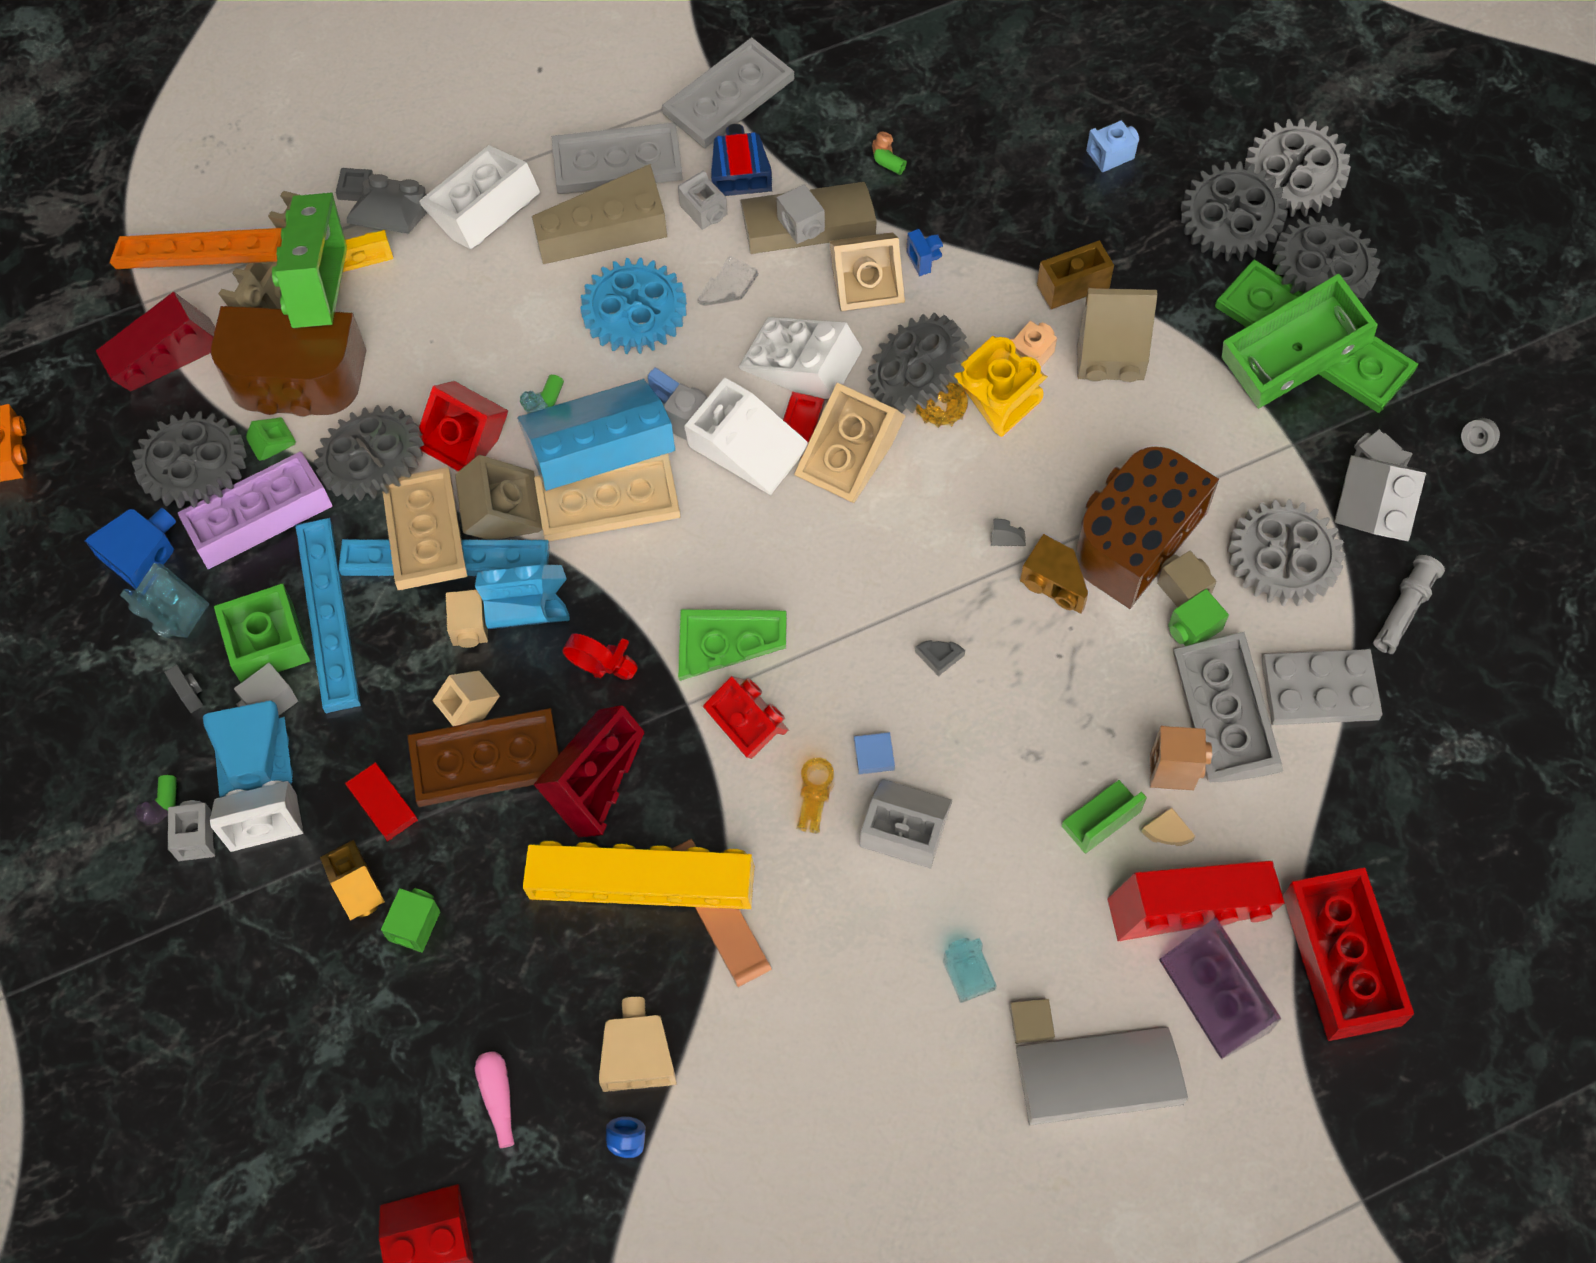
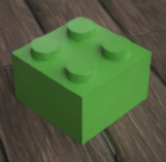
[214,584,310,683]

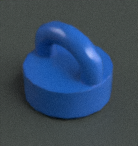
[606,1117,646,1158]

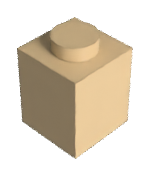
[446,590,488,648]
[433,671,500,726]

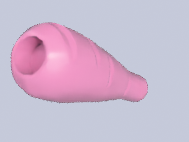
[474,1052,515,1148]

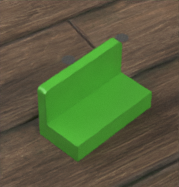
[1062,780,1147,854]

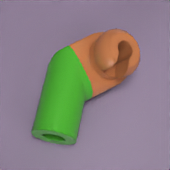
[872,132,907,175]

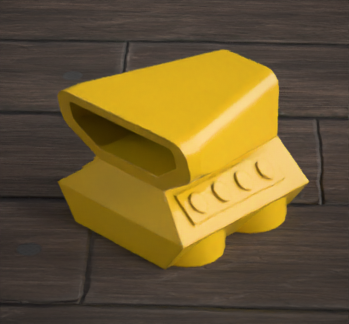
[954,336,1048,437]

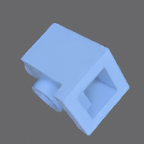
[1086,120,1139,173]

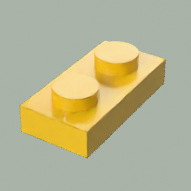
[343,230,394,272]

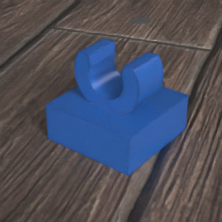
[906,229,943,277]

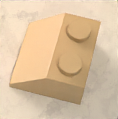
[829,232,905,311]

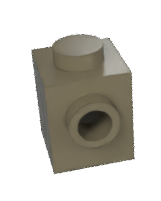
[1157,550,1217,607]

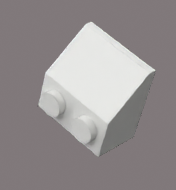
[210,781,303,852]

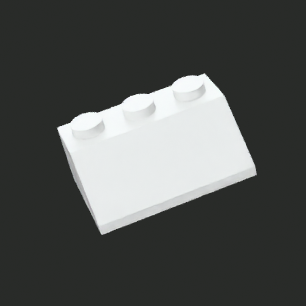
[419,145,540,249]

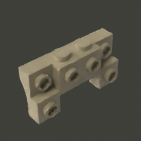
[218,191,300,309]

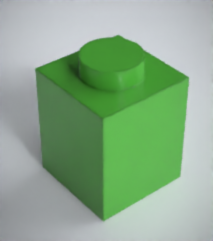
[1168,589,1229,646]
[381,888,440,953]

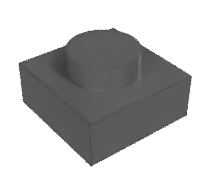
[164,665,203,713]

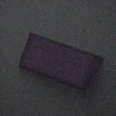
[1159,918,1282,1059]

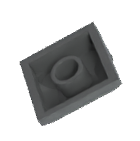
[347,174,427,234]

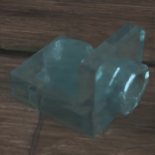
[943,938,997,1003]

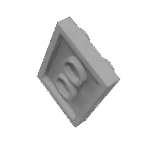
[1261,649,1383,725]

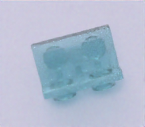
[120,563,209,638]

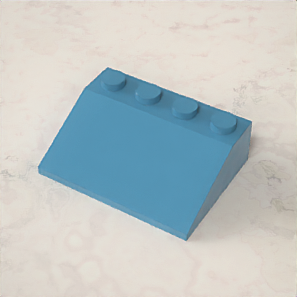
[517,379,676,491]

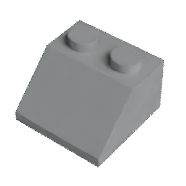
[1334,455,1426,541]

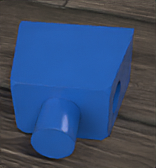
[85,508,176,593]

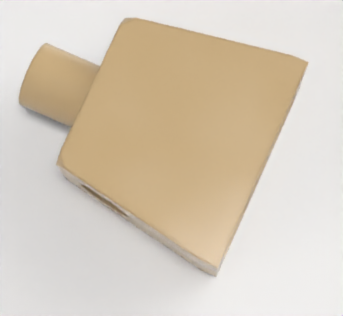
[599,997,677,1092]

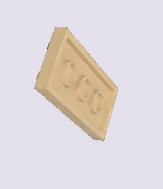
[534,453,681,541]
[383,467,468,590]

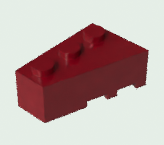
[96,291,215,392]
[534,705,644,837]

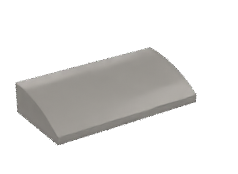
[1174,632,1283,782]
[1016,1027,1188,1125]

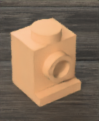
[1010,320,1057,367]

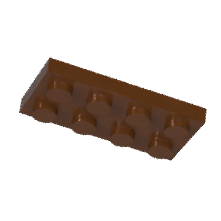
[407,708,559,807]

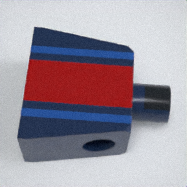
[711,124,772,196]

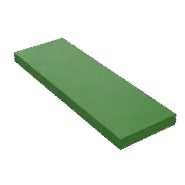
[1215,259,1419,413]

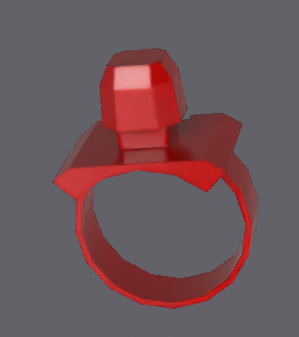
[562,634,638,680]

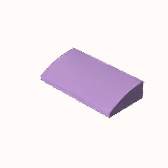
[178,451,333,569]

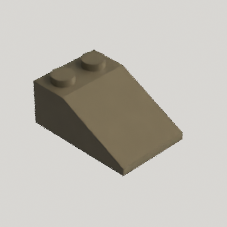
[1077,288,1157,382]

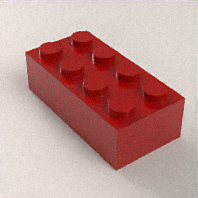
[1283,867,1414,1041]

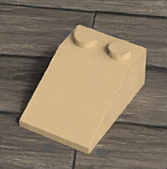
[794,383,905,503]

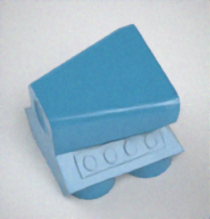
[475,564,570,629]
[203,701,293,797]

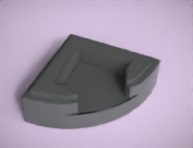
[991,518,1026,546]
[915,640,965,676]

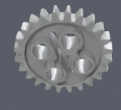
[1244,119,1351,217]
[1228,499,1345,606]

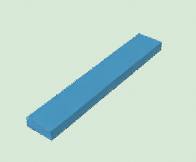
[296,518,361,713]
[339,539,550,576]

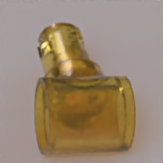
[796,758,835,834]

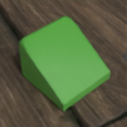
[246,417,296,461]

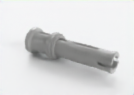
[1373,555,1445,654]

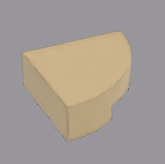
[1141,808,1195,846]

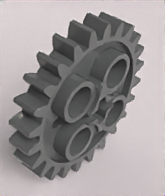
[1181,161,1287,261]
[1272,216,1380,299]
[867,313,969,413]
[314,405,424,501]
[132,411,247,508]

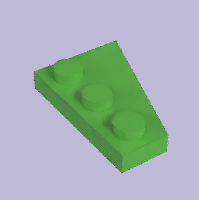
[678,609,787,681]

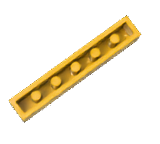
[523,841,755,909]

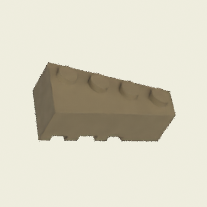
[532,164,667,264]

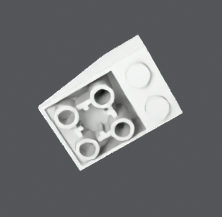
[739,317,863,399]
[684,377,808,495]

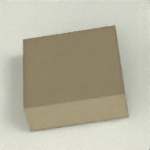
[1010,999,1055,1044]

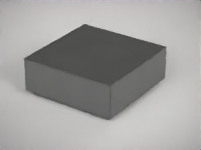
[335,168,374,201]

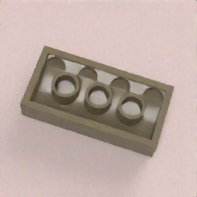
[740,182,877,254]

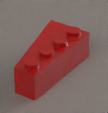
[1107,860,1285,941]

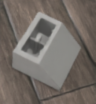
[860,779,952,869]

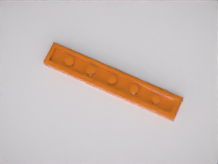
[110,228,282,269]

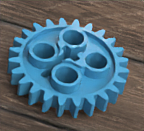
[580,258,687,354]

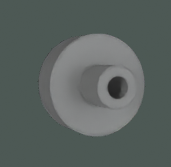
[1461,418,1500,454]

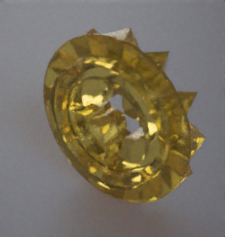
[916,383,968,428]

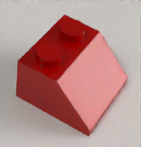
[419,381,509,471]
[379,1184,474,1263]

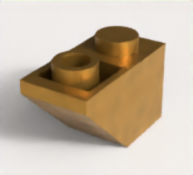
[1020,534,1088,614]

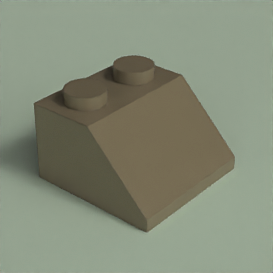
[455,455,543,540]

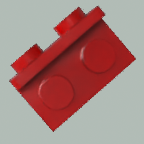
[703,676,789,759]

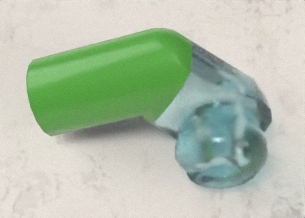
[519,374,564,413]

